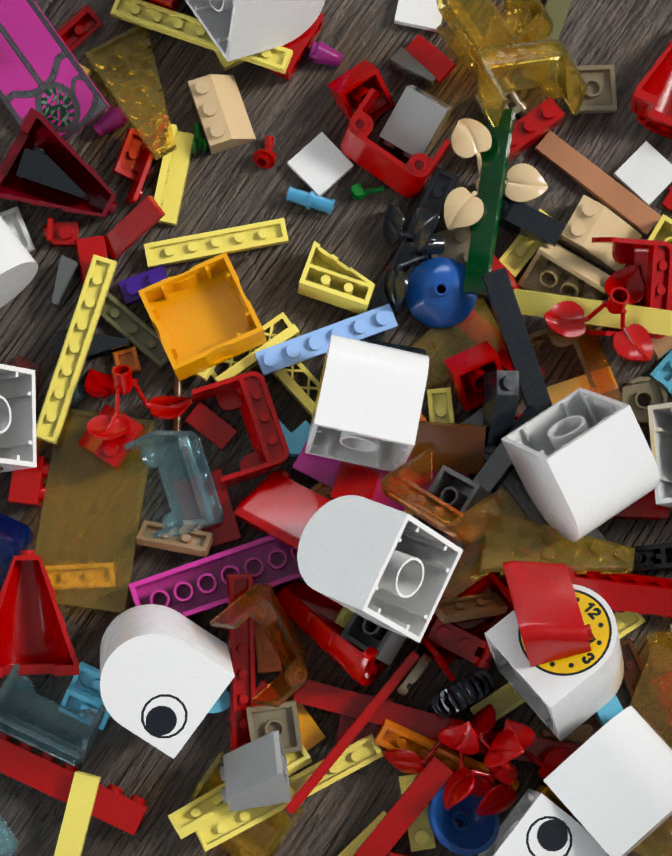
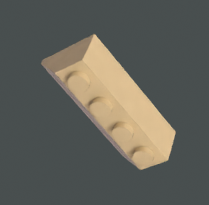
[518,243,610,330]

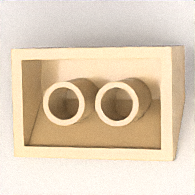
[188,74,256,155]

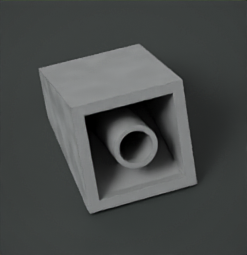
[379,85,454,159]
[220,730,291,812]

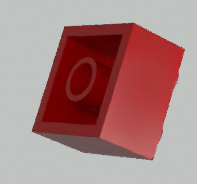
[443,340,503,411]

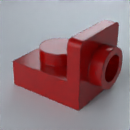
[43,218,80,247]

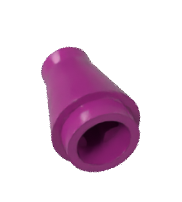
[307,40,343,67]
[93,105,129,137]

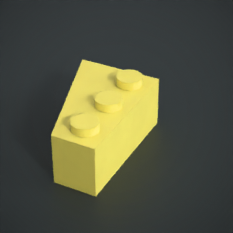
[298,241,375,314]

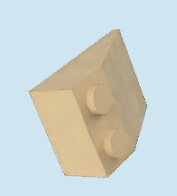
[558,195,642,273]

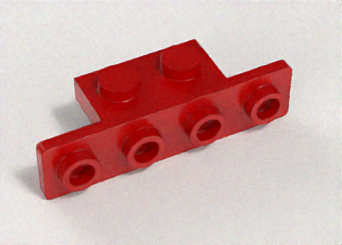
[112,115,168,205]

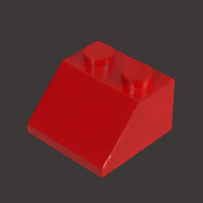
[327,59,395,121]
[77,404,146,471]

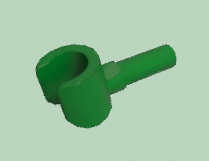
[192,122,207,155]
[350,183,385,200]

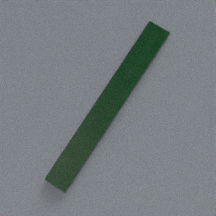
[463,108,516,295]

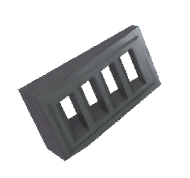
[388,47,436,89]
[52,255,80,310]

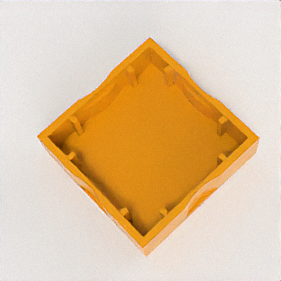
[138,252,267,381]

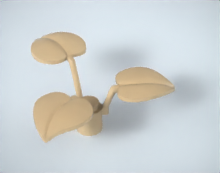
[444,118,548,230]

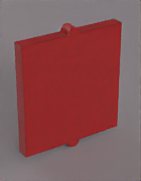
[329,461,380,500]

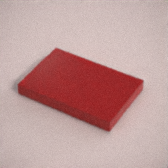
[174,469,242,548]

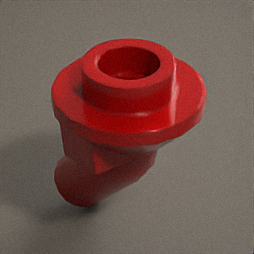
[253,135,276,169]

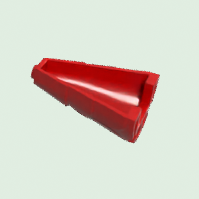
[630,40,672,139]
[0,550,80,678]
[277,580,387,686]

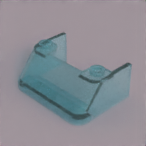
[125,430,223,539]
[0,663,106,766]

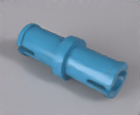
[286,186,335,215]

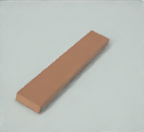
[535,131,661,236]

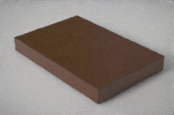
[410,421,486,475]

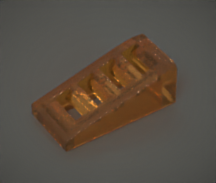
[540,723,593,743]

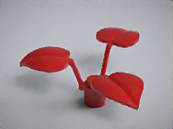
[544,265,653,362]
[85,364,192,440]
[443,704,524,811]
[382,719,494,797]
[476,720,574,816]

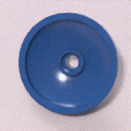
[405,257,477,329]
[428,785,500,856]

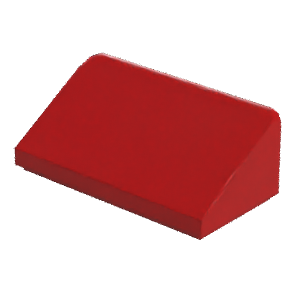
[56,5,103,52]
[75,236,108,285]

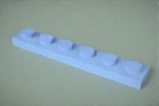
[254,304,398,376]

